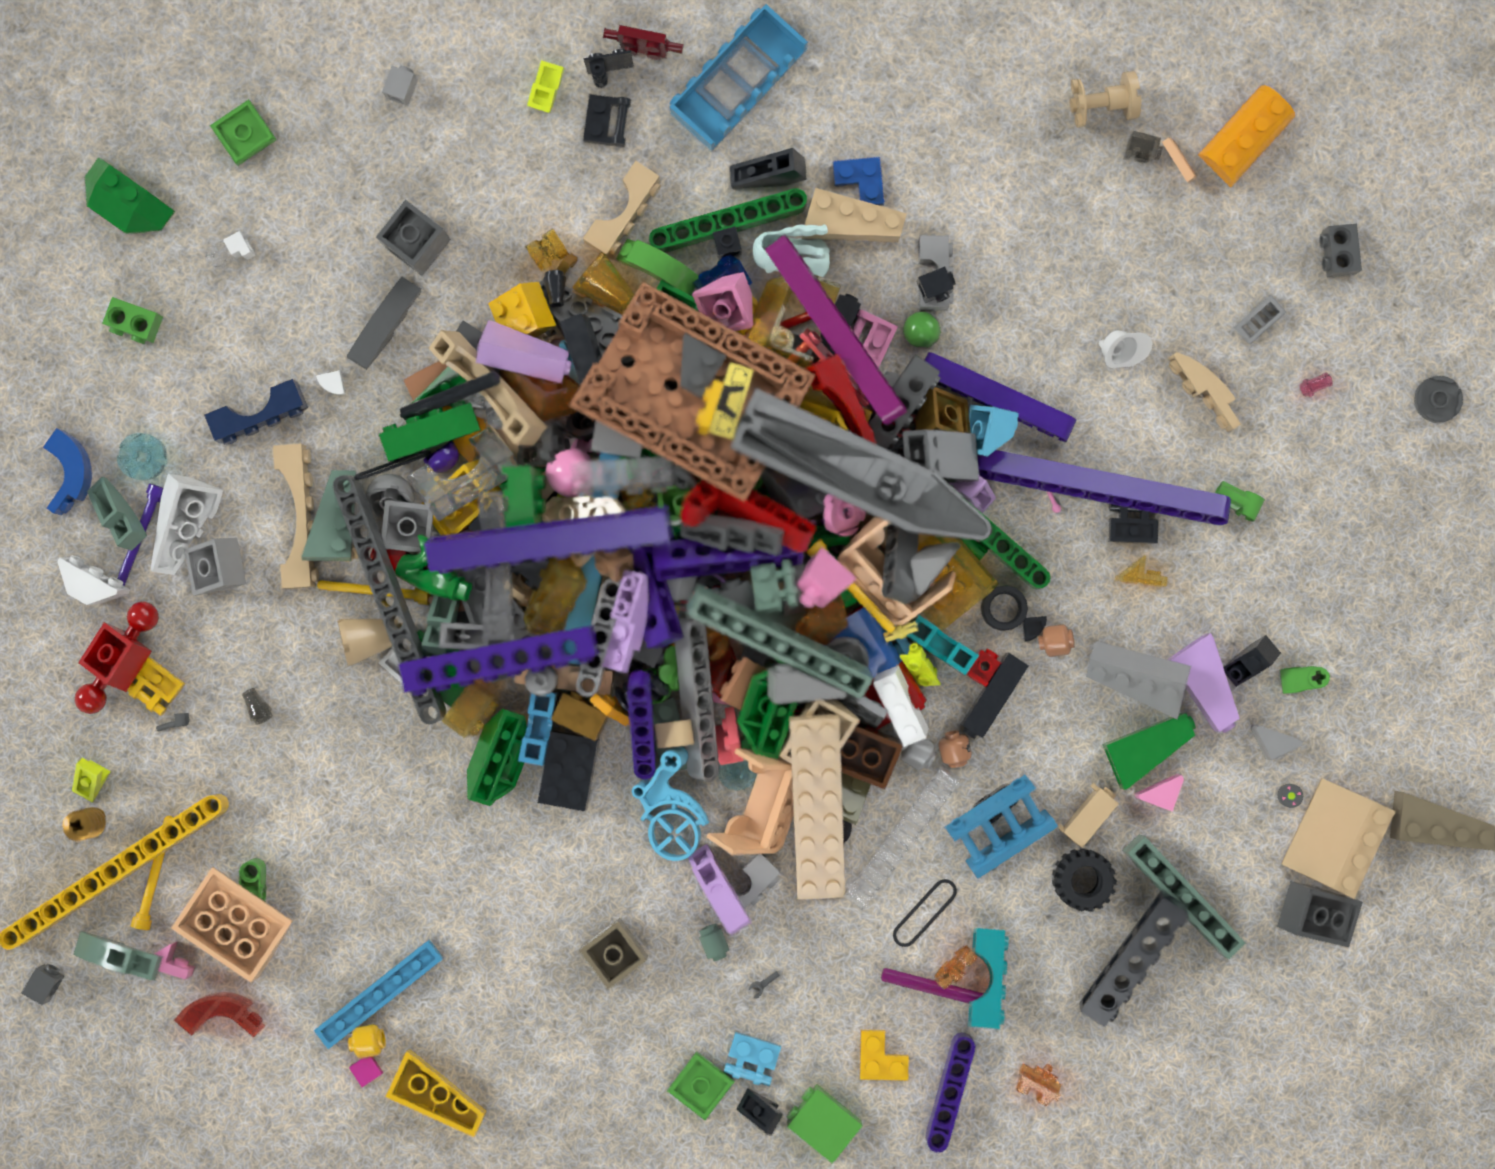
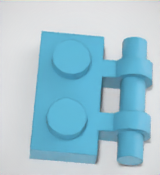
[723,1032,781,1086]

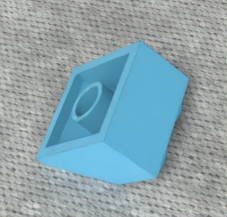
[968,405,1018,456]

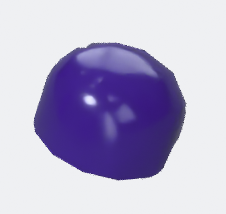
[423,441,460,473]

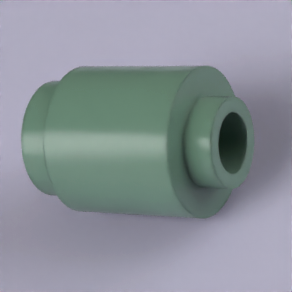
[699,923,730,962]

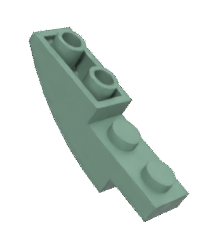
[73,931,163,981]

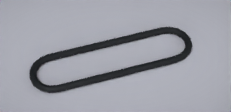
[355,450,431,479]
[893,879,957,947]

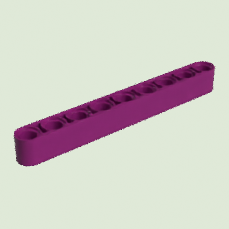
[765,234,907,426]

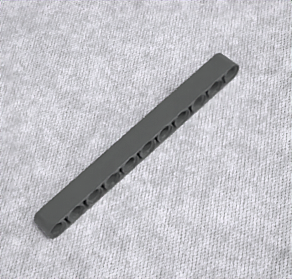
[333,475,447,725]

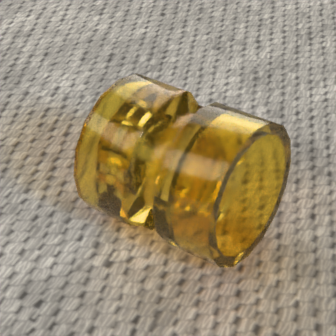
[525,228,569,272]

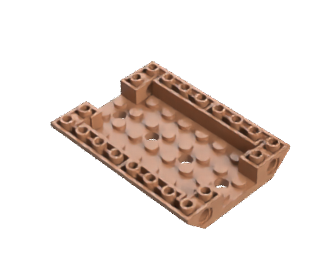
[570,282,815,501]

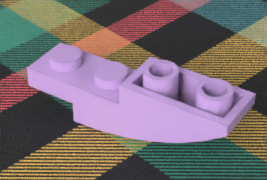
[602,570,648,673]
[688,844,751,935]

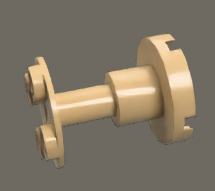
[1069,71,1141,128]

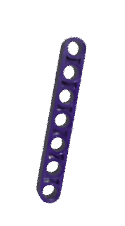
[925,352,1077,442]

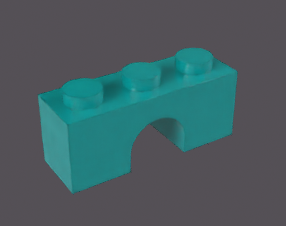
[906,615,979,675]

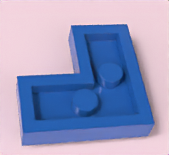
[833,157,884,206]

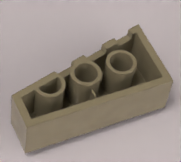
[1390,791,1495,851]

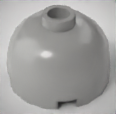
[366,474,414,518]

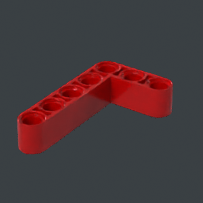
[679,480,815,552]

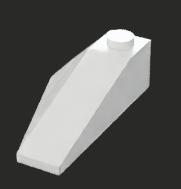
[151,473,223,575]

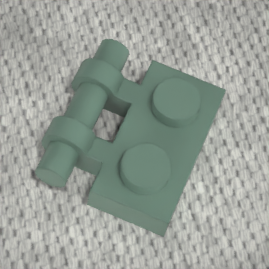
[750,559,799,615]

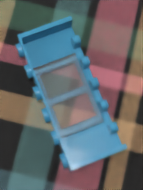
[669,4,808,151]

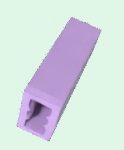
[476,320,572,383]
[1167,633,1240,733]

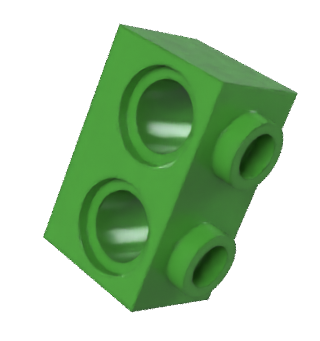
[102,297,163,345]

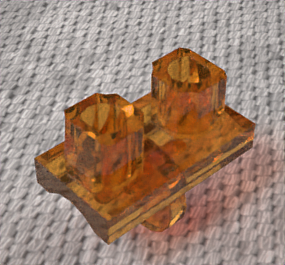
[1016,1063,1061,1107]

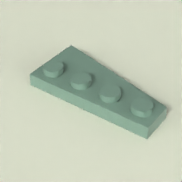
[301,470,356,561]

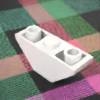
[57,555,130,605]

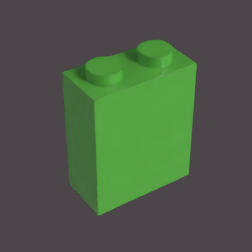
[786,1084,863,1164]

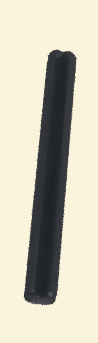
[400,371,501,420]

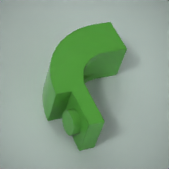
[616,239,701,295]

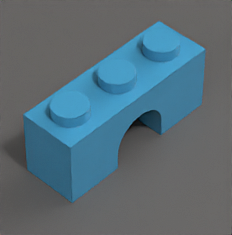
[518,692,559,766]

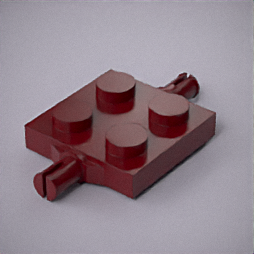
[603,25,684,60]

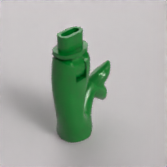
[395,534,472,601]

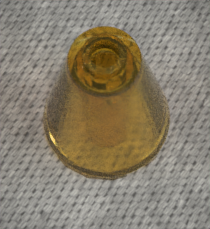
[572,251,636,315]

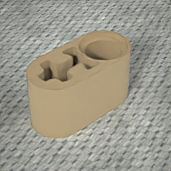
[654,719,694,748]

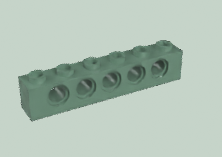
[1122,834,1246,960]

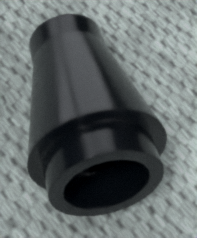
[543,270,566,307]

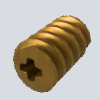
[63,807,106,841]

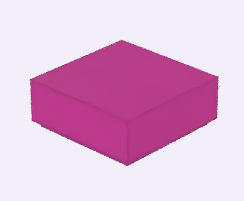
[349,1057,384,1087]

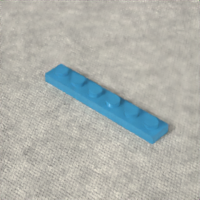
[314,939,444,1050]

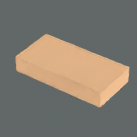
[1162,138,1197,183]

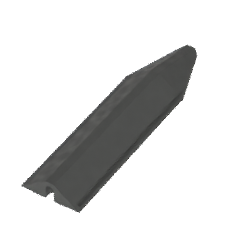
[731,388,991,540]

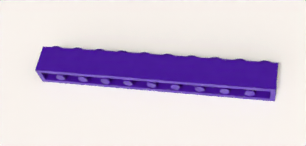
[424,506,673,574]

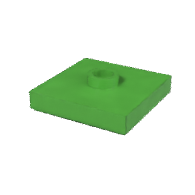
[210,99,277,166]
[667,1051,735,1120]

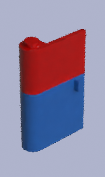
[809,605,927,730]

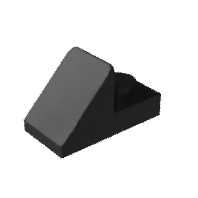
[736,1088,783,1136]

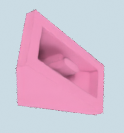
[1134,774,1184,812]

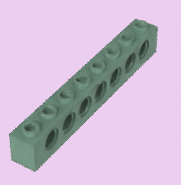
[686,584,873,699]

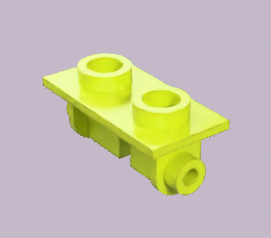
[900,643,941,687]

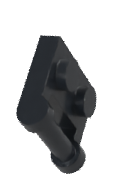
[583,94,631,147]

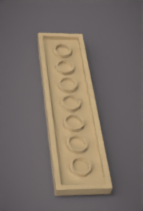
[790,715,845,900]

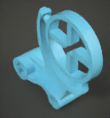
[632,746,709,861]

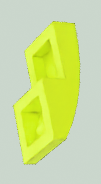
[527,60,565,113]

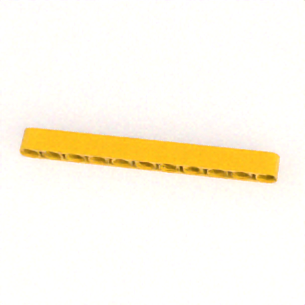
[0,794,229,950]

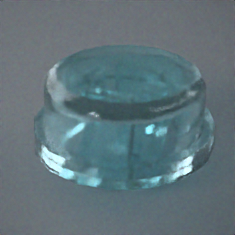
[718,758,756,791]

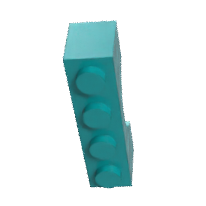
[968,928,1009,1029]

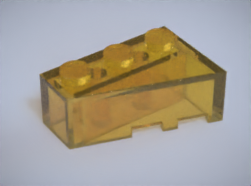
[523,556,587,635]

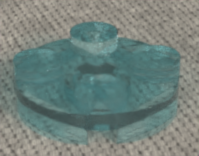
[117,433,168,481]

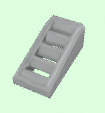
[1234,295,1287,345]

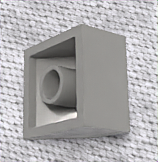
[184,537,246,596]

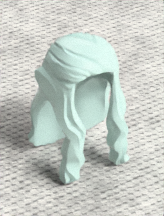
[753,224,830,280]

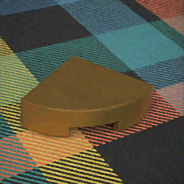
[556,253,578,276]

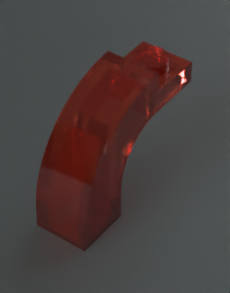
[174,992,265,1038]

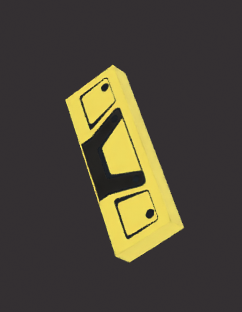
[709,363,754,440]

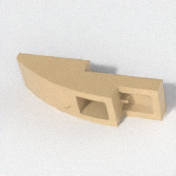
[1168,352,1241,432]

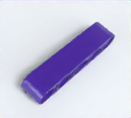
[628,671,656,780]
[925,1032,975,1153]

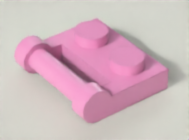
[852,310,898,368]

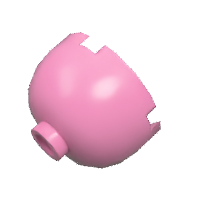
[545,449,596,498]

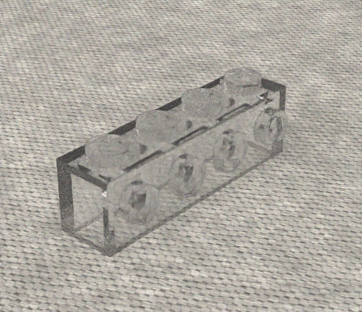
[570,457,673,497]

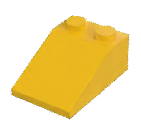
[421,459,507,536]

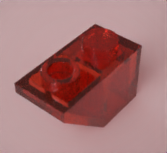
[708,639,737,699]

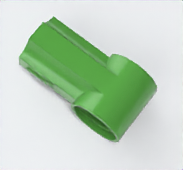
[1215,481,1265,522]

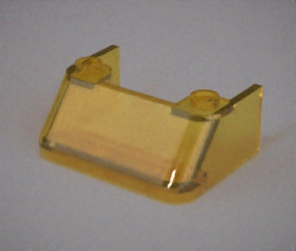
[745,274,841,369]

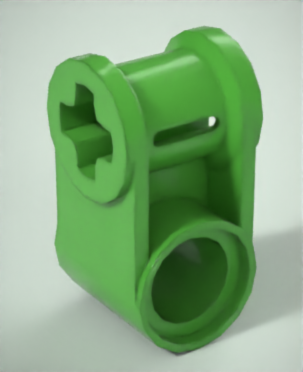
[1280,666,1330,694]
[239,858,267,902]

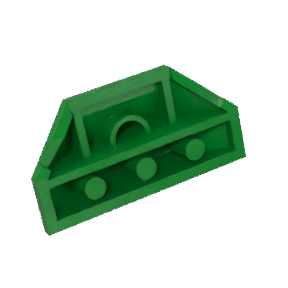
[85,157,175,234]
[737,662,797,760]
[467,708,527,806]

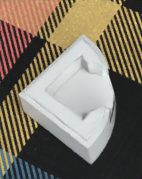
[316,371,346,395]

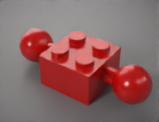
[74,601,159,714]

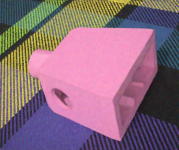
[797,548,857,608]

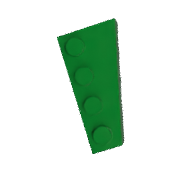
[378,400,481,462]

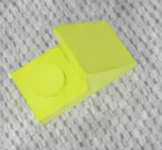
[72,758,111,803]

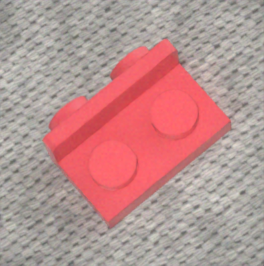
[715,707,744,765]

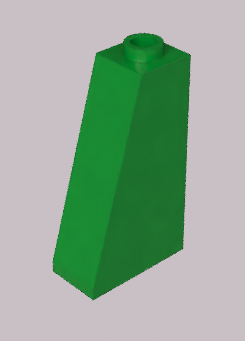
[1102,713,1196,790]

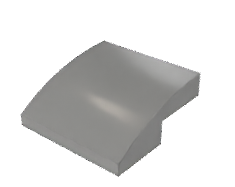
[591,421,642,459]

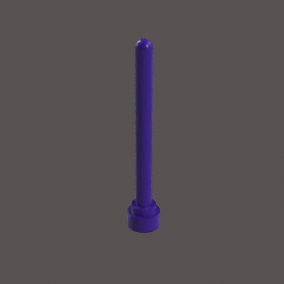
[117,483,164,586]

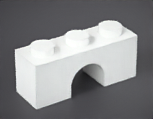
[873,665,929,747]

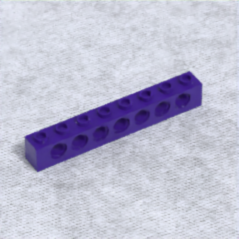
[398,625,599,696]

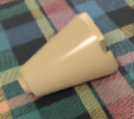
[337,619,403,666]

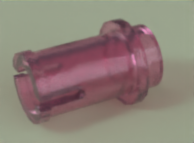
[1299,372,1333,397]

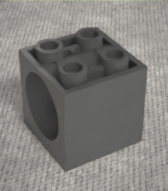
[376,199,451,276]

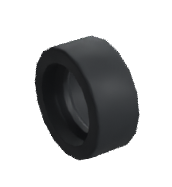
[981,585,1028,631]

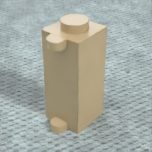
[1057,783,1119,848]

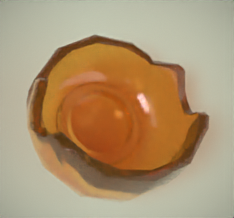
[703,623,729,661]

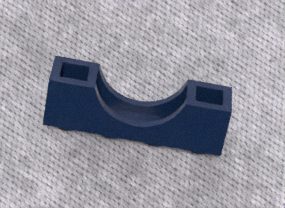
[204,379,308,445]

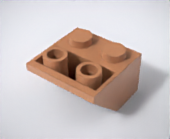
[720,657,768,710]

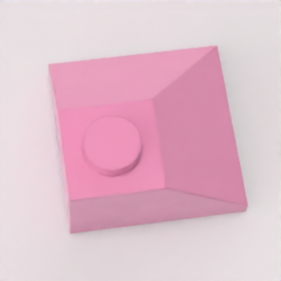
[692,272,753,331]

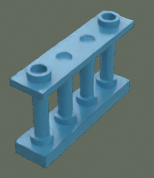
[945,775,1058,879]

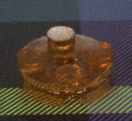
[934,945,978,989]

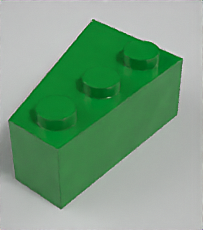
[501,466,546,527]

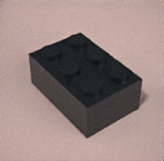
[537,731,600,812]

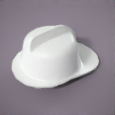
[1099,330,1153,368]

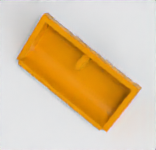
[1198,85,1295,188]

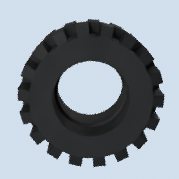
[1052,848,1117,912]

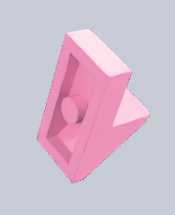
[154,941,195,979]

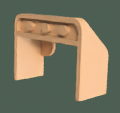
[838,516,956,625]
[706,749,794,855]

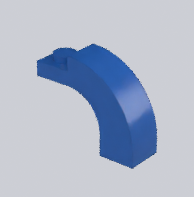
[43,428,92,515]

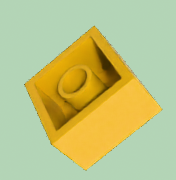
[488,282,556,338]

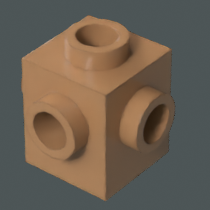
[594,546,634,583]

